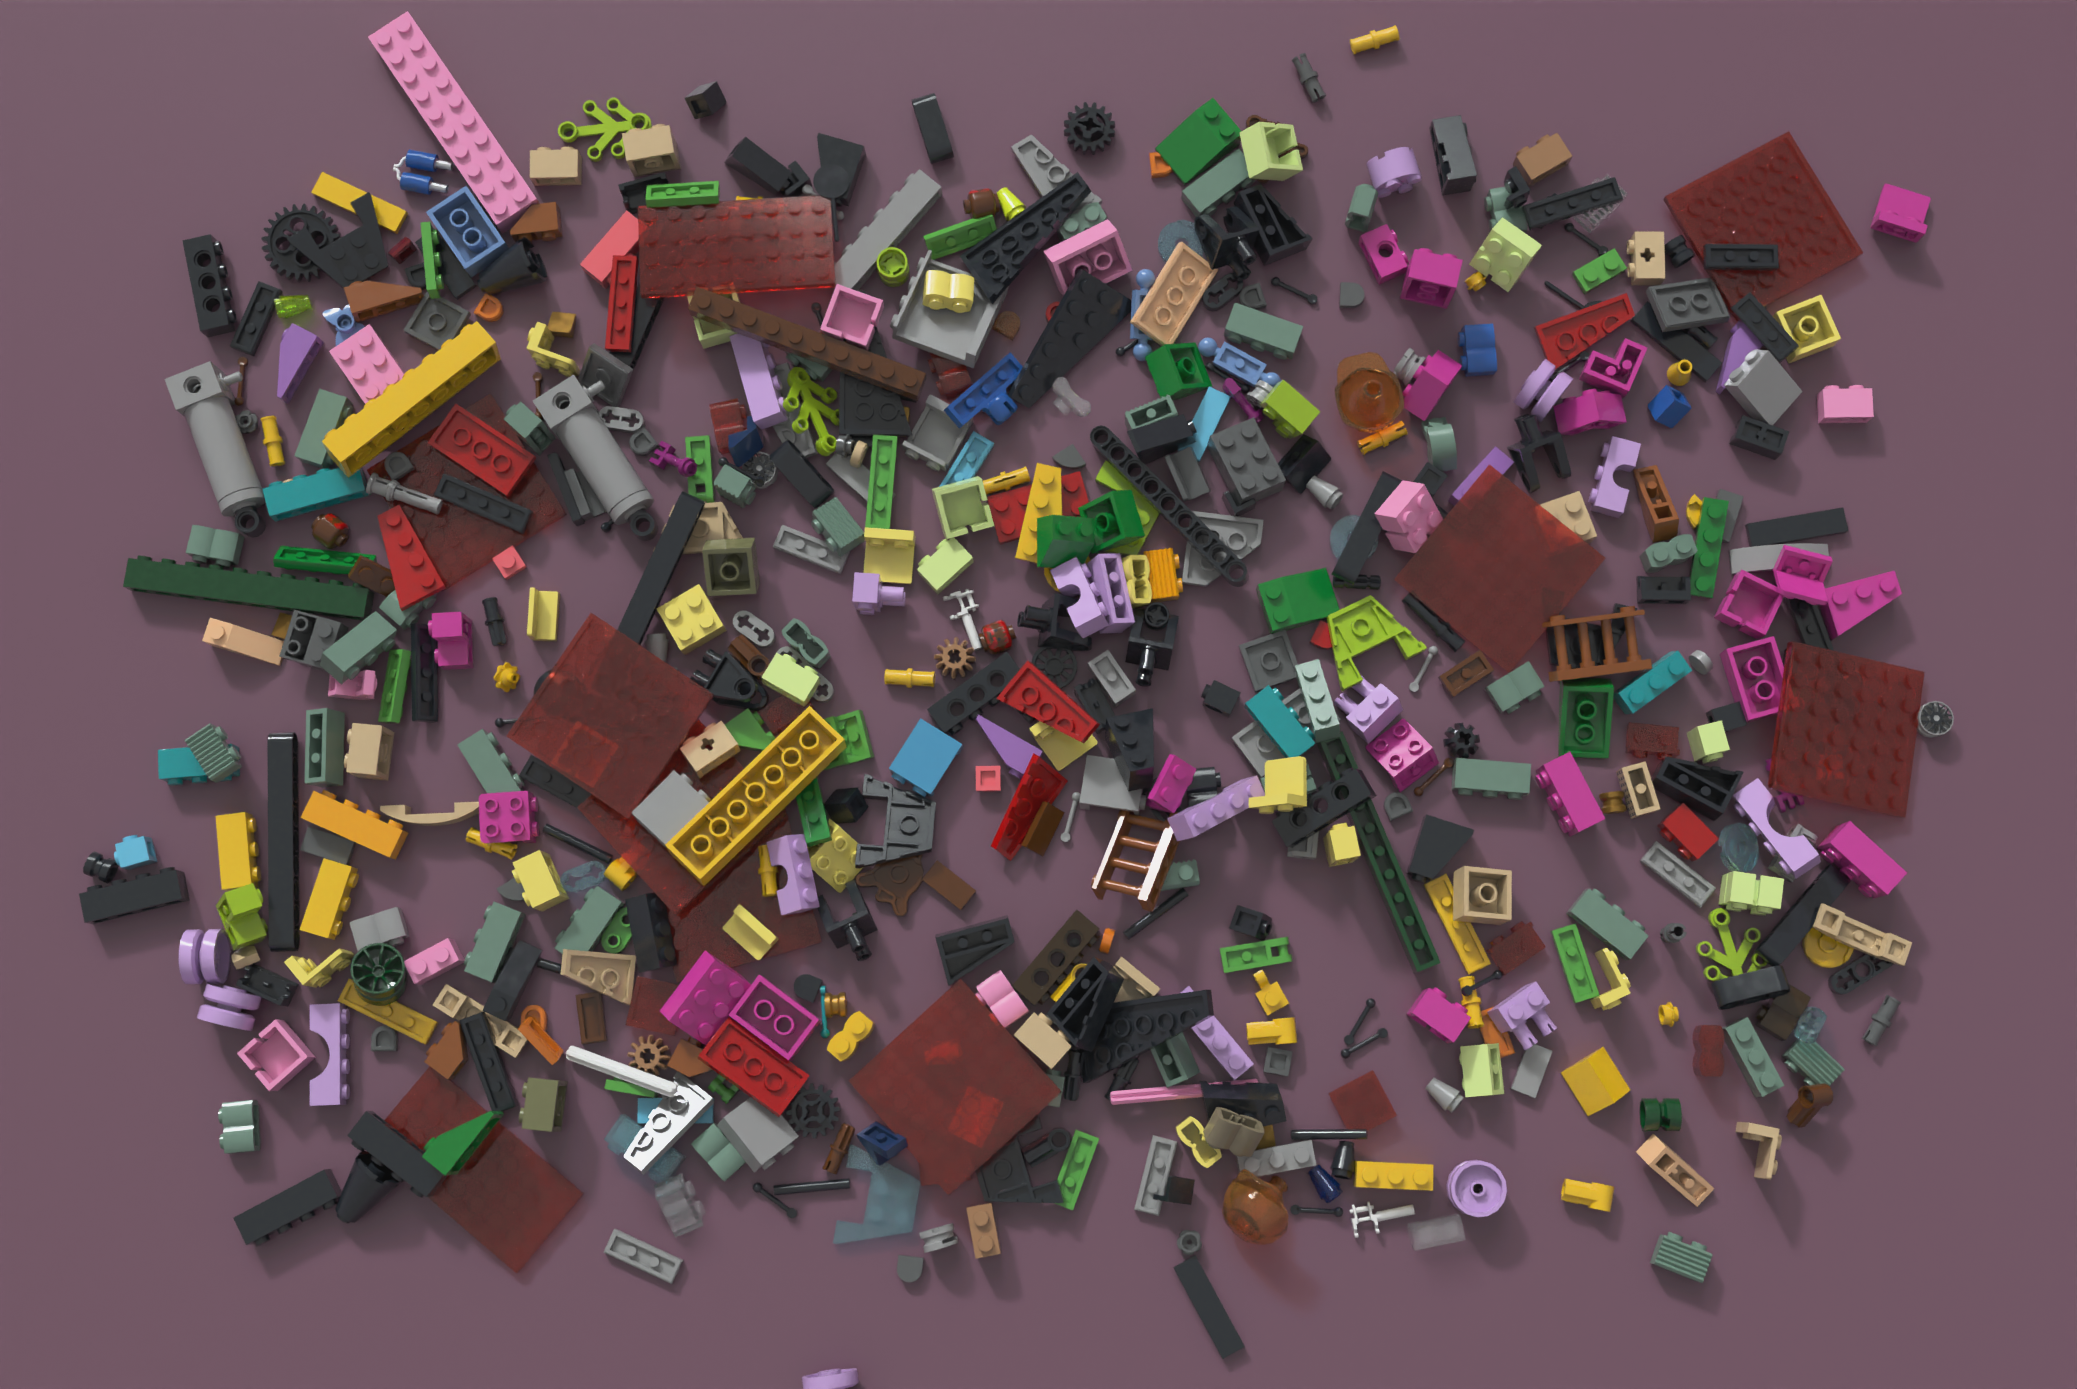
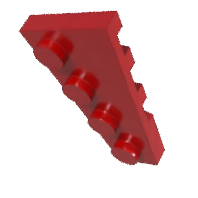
[1534,293,1635,370]
[377,505,446,611]
[996,660,1100,743]
[991,753,1068,861]

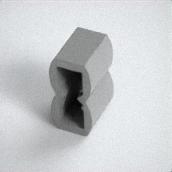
[350,907,409,951]

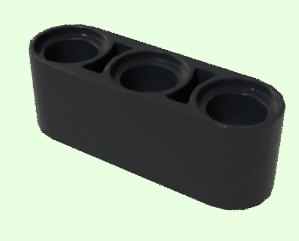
[911,93,954,164]
[769,439,835,508]
[1711,966,1791,1010]

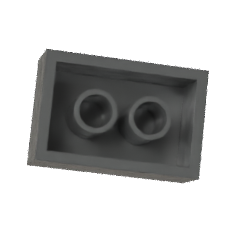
[1207,418,1286,507]

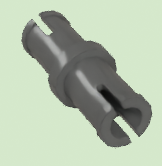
[1292,53,1326,103]
[1660,923,1687,943]
[1862,995,1901,1047]

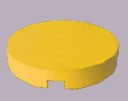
[1802,927,1854,968]

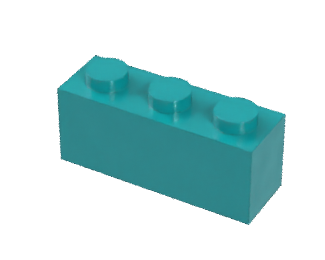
[1613,650,1692,714]
[1244,685,1315,758]
[158,744,240,785]

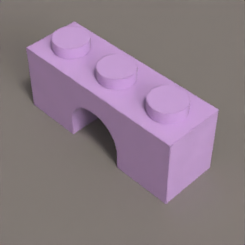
[1588,436,1641,518]
[1050,557,1109,638]
[767,834,820,915]

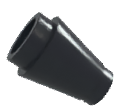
[1330,1140,1355,1180]

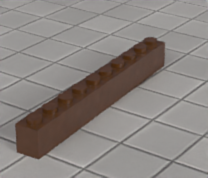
[688,287,927,401]

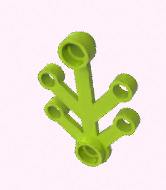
[558,97,652,162]
[783,367,839,456]
[1696,908,1767,981]

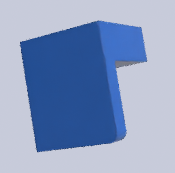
[1648,385,1692,428]

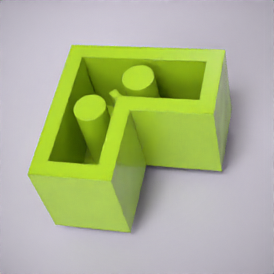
[1260,380,1320,439]
[216,883,268,951]

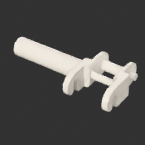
[943,589,982,651]
[1350,1201,1415,1238]

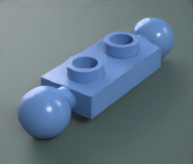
[1130,269,1155,361]
[1198,337,1281,388]

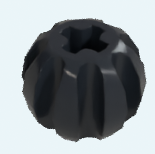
[1443,723,1480,759]

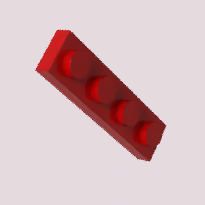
[605,255,639,352]

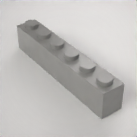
[825,169,943,290]

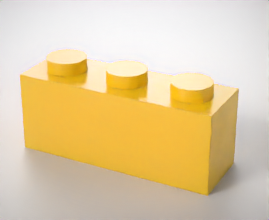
[215,812,261,891]
[300,858,359,940]
[1353,1161,1434,1191]

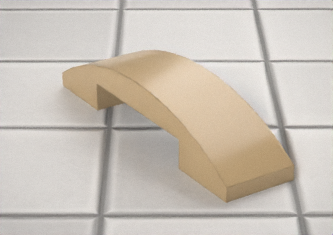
[380,802,479,826]
[1813,903,1912,966]
[433,984,528,1058]

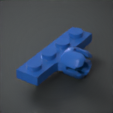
[944,352,1023,429]

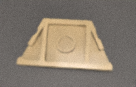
[653,502,743,554]

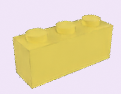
[1323,823,1361,867]

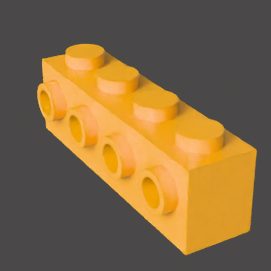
[301,789,408,860]

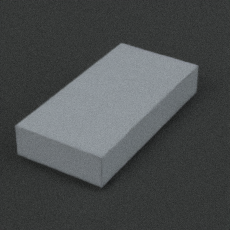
[1510,1044,1552,1098]

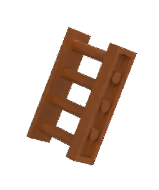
[1542,606,1652,682]
[1091,810,1180,912]

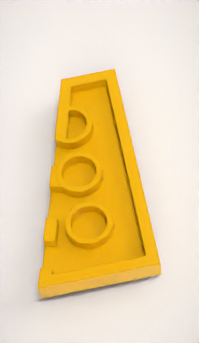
[1015,463,1062,564]

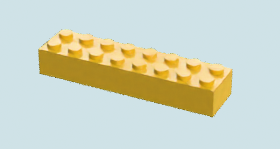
[322,321,501,478]
[665,706,847,886]

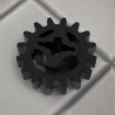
[1064,102,1115,155]
[786,1083,841,1139]

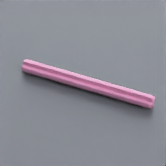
[1110,1079,1259,1105]

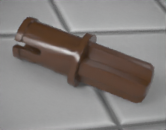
[822,1123,855,1175]

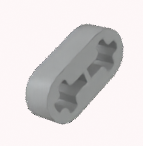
[599,406,645,434]
[733,611,775,648]

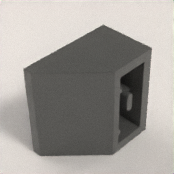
[279,610,349,672]

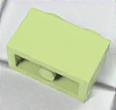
[917,537,974,594]
[761,653,820,707]
[1687,721,1730,764]
[1459,1043,1504,1097]

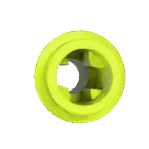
[997,187,1026,221]

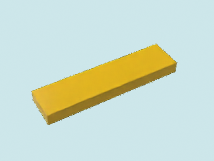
[311,172,408,234]
[1423,874,1491,975]
[337,979,439,1045]

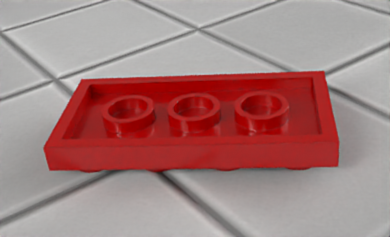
[427,403,536,498]
[987,471,1089,545]
[698,1017,810,1117]

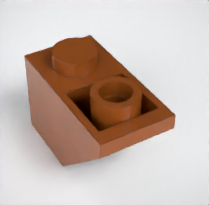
[510,202,563,242]
[424,1021,469,1080]
[667,1037,714,1077]

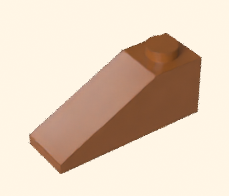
[344,281,424,323]
[1633,465,1679,543]

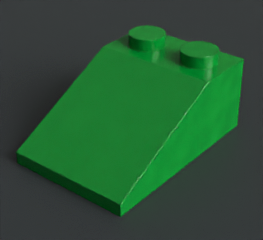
[1155,98,1241,185]
[1256,568,1340,634]
[1558,678,1614,758]
[422,1111,504,1176]

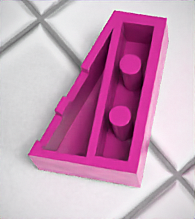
[1819,570,1902,640]

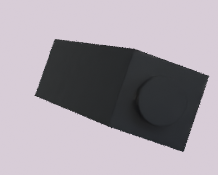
[817,133,866,207]
[724,137,792,194]
[1127,414,1197,465]
[1406,814,1474,883]

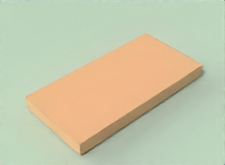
[1130,242,1218,346]

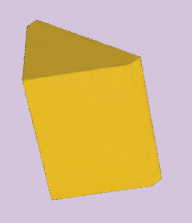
[1560,1047,1630,1116]

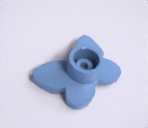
[323,304,365,346]

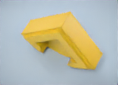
[1686,494,1702,529]

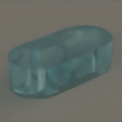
[560,861,607,893]
[1794,1006,1827,1044]

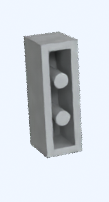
[1235,1140,1316,1180]

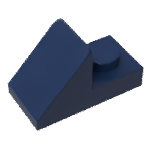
[857,1121,908,1166]

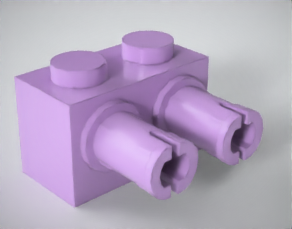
[852,572,906,615]
[1334,676,1403,744]
[1487,981,1557,1050]

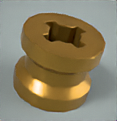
[1599,791,1627,814]
[825,992,847,1018]

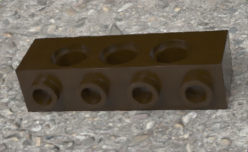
[1012,910,1100,1006]

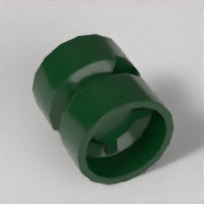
[1639,1098,1682,1131]

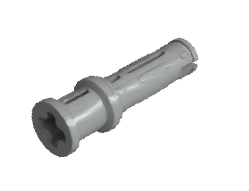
[366,473,443,514]

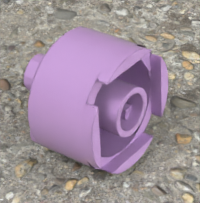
[1366,147,1422,198]

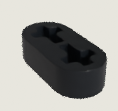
[1203,273,1243,312]

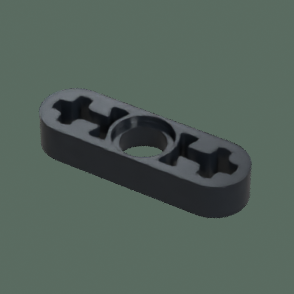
[1828,953,1894,995]

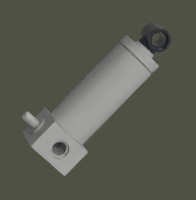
[164,361,266,538]
[533,375,658,541]

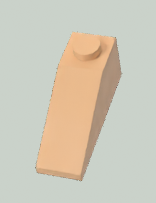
[202,618,284,666]
[1636,1134,1714,1207]

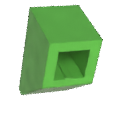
[725,708,776,752]

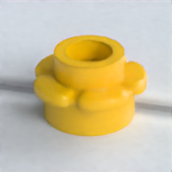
[1464,271,1487,292]
[1658,1002,1679,1027]

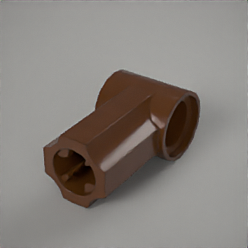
[727,634,770,681]
[1786,1083,1833,1128]

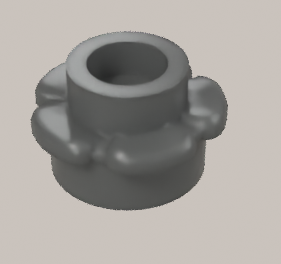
[235,410,258,434]
[836,434,856,458]
[1177,1229,1202,1255]

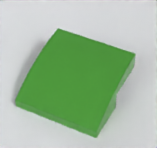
[824,710,874,770]

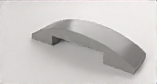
[1729,543,1829,575]

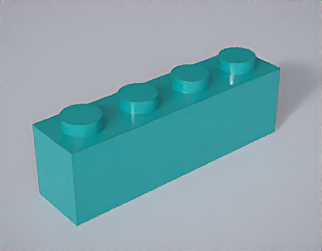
[262,468,370,522]

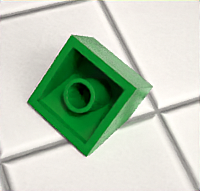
[1145,342,1212,400]
[1078,490,1145,554]
[1037,515,1095,568]

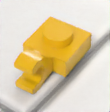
[1252,970,1289,1016]

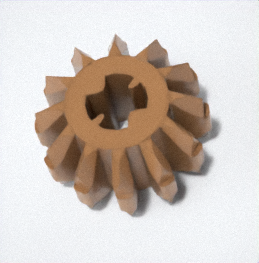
[934,637,976,679]
[627,1035,671,1076]

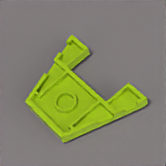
[1095,460,1159,556]
[1327,595,1427,692]

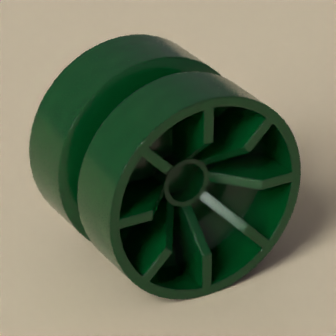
[350,943,408,1006]

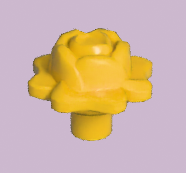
[493,662,520,692]

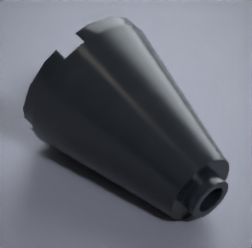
[477,237,548,295]
[335,1151,400,1223]

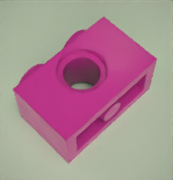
[1358,224,1409,285]

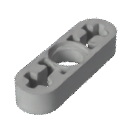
[777,646,834,703]

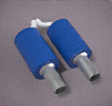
[393,149,454,195]

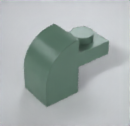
[1421,417,1457,471]

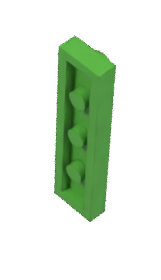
[865,434,898,529]

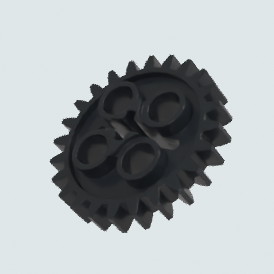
[261,204,341,282]

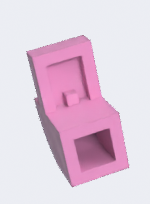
[328,670,377,700]

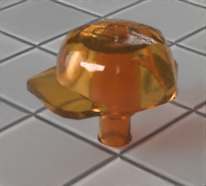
[1335,352,1404,433]
[1222,1169,1288,1245]

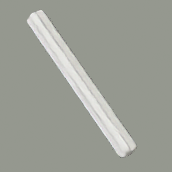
[566,1046,678,1098]

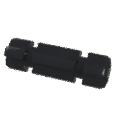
[1332,574,1381,590]

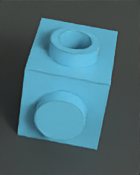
[114,835,158,870]

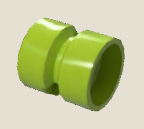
[876,247,910,287]

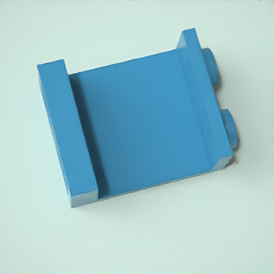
[889,718,963,797]

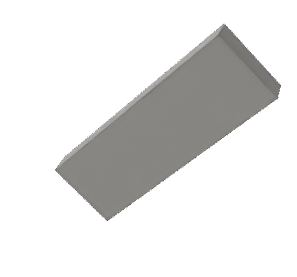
[826,453,896,502]
[773,525,850,575]
[1640,841,1716,908]
[1134,1135,1177,1216]
[604,1229,684,1284]

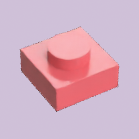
[492,545,527,580]
[976,766,1001,792]

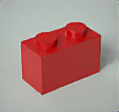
[1657,803,1719,862]

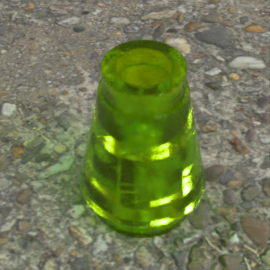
[274,295,312,319]

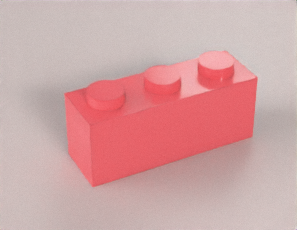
[580,210,652,289]

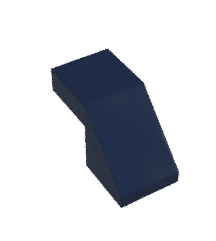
[728,415,764,467]

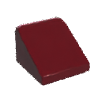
[388,237,417,264]

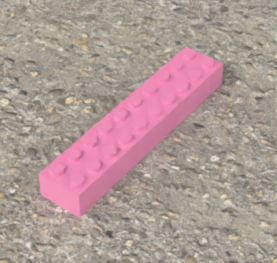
[368,11,540,234]

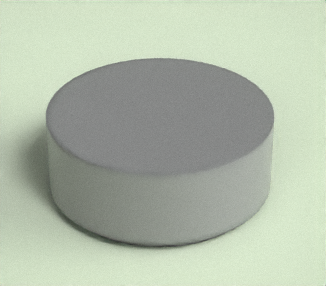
[1689,650,1713,675]

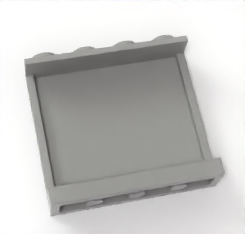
[890,250,1009,368]

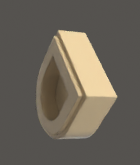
[850,441,868,469]
[231,946,260,970]

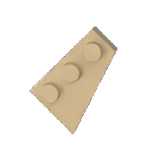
[561,949,636,1006]

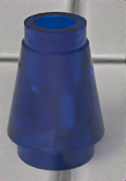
[1308,1164,1343,1204]

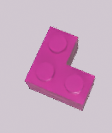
[1579,338,1647,399]
[1400,350,1462,421]
[1553,389,1627,436]
[428,612,473,670]

